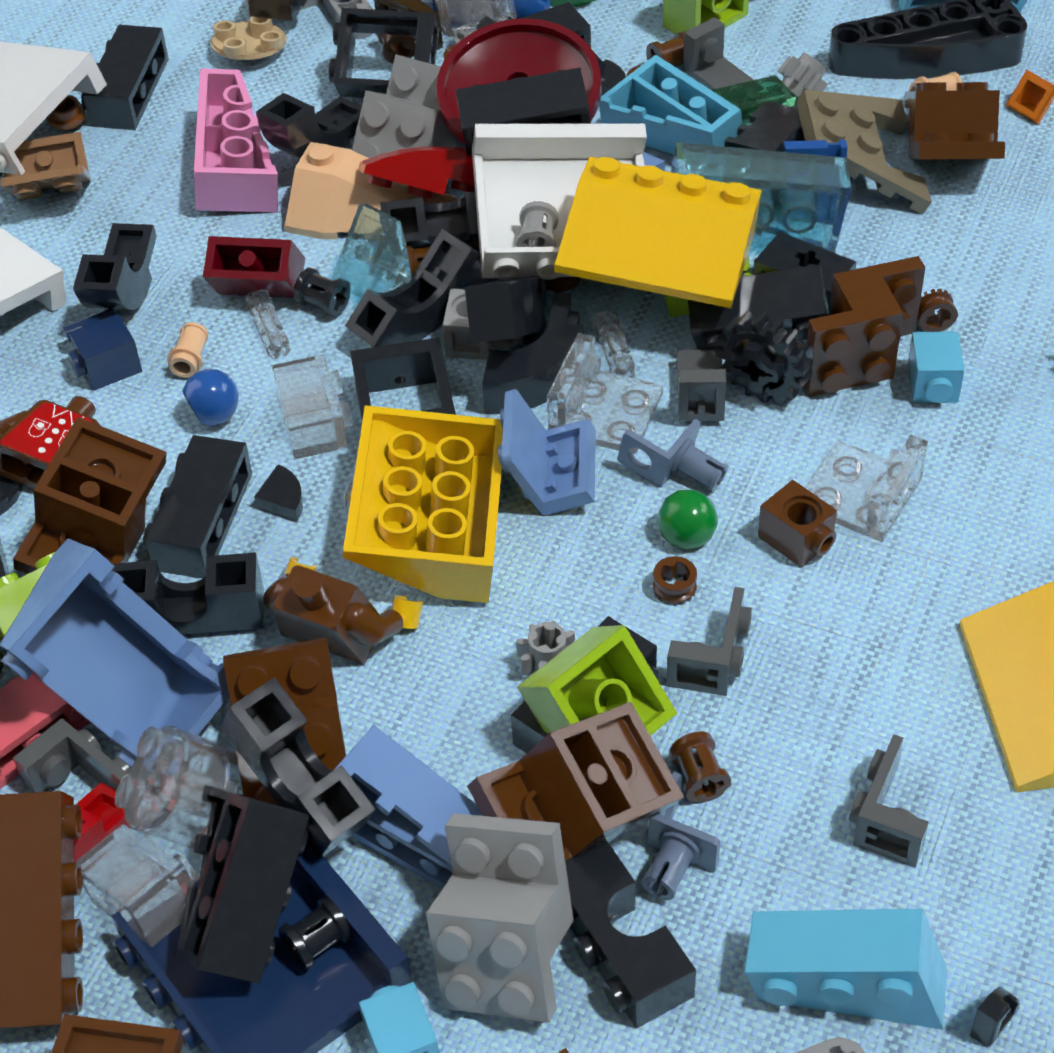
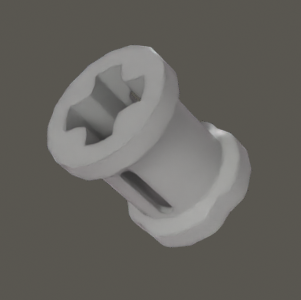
[516,201,559,247]

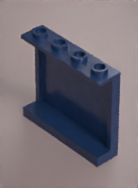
[112,843,412,1053]

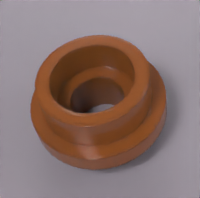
[46,95,86,131]

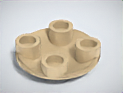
[211,17,287,60]

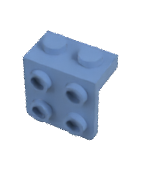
[498,389,596,516]

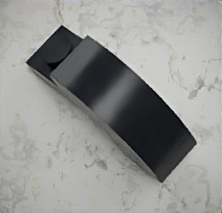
[256,92,362,159]
[73,223,157,310]
[345,228,481,347]
[482,292,585,414]

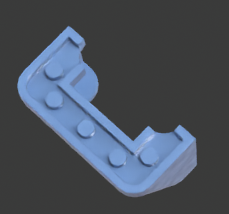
[0,539,229,778]

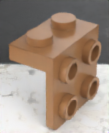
[0,132,91,200]

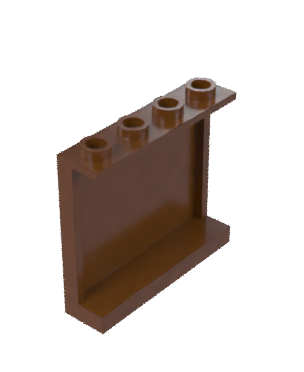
[0,791,83,1029]

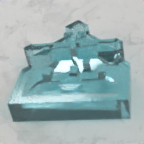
[331,204,412,299]

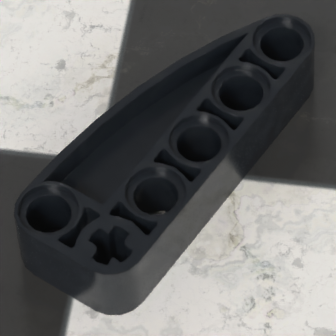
[828,0,1028,79]

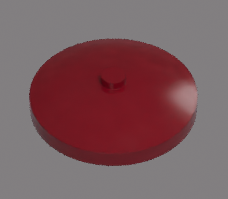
[436,18,602,144]

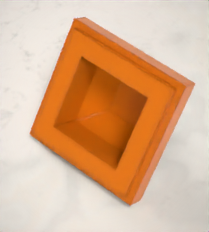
[1006,69,1054,124]

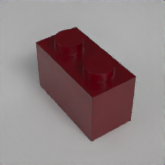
[203,236,306,298]

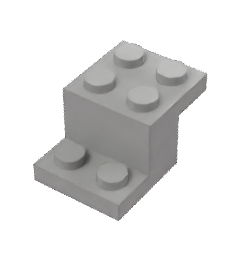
[352,55,457,158]
[426,813,573,1023]

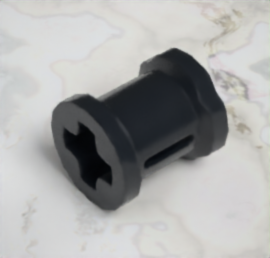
[294,267,351,317]
[278,896,353,971]

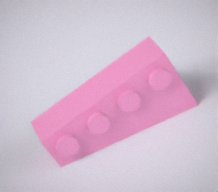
[194,68,278,213]

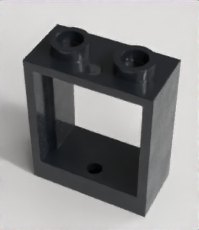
[329,8,439,98]
[350,337,456,422]

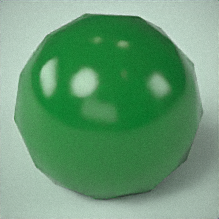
[657,490,718,549]

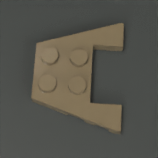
[796,90,932,214]

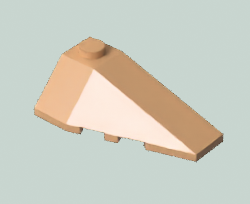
[284,142,459,239]

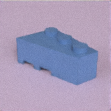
[334,725,482,889]

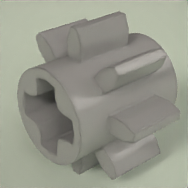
[777,52,828,101]
[516,621,575,675]

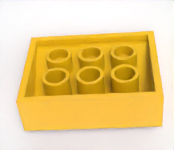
[554,157,762,308]
[343,405,503,603]
[959,581,1054,793]

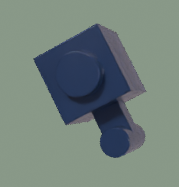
[62,309,143,391]

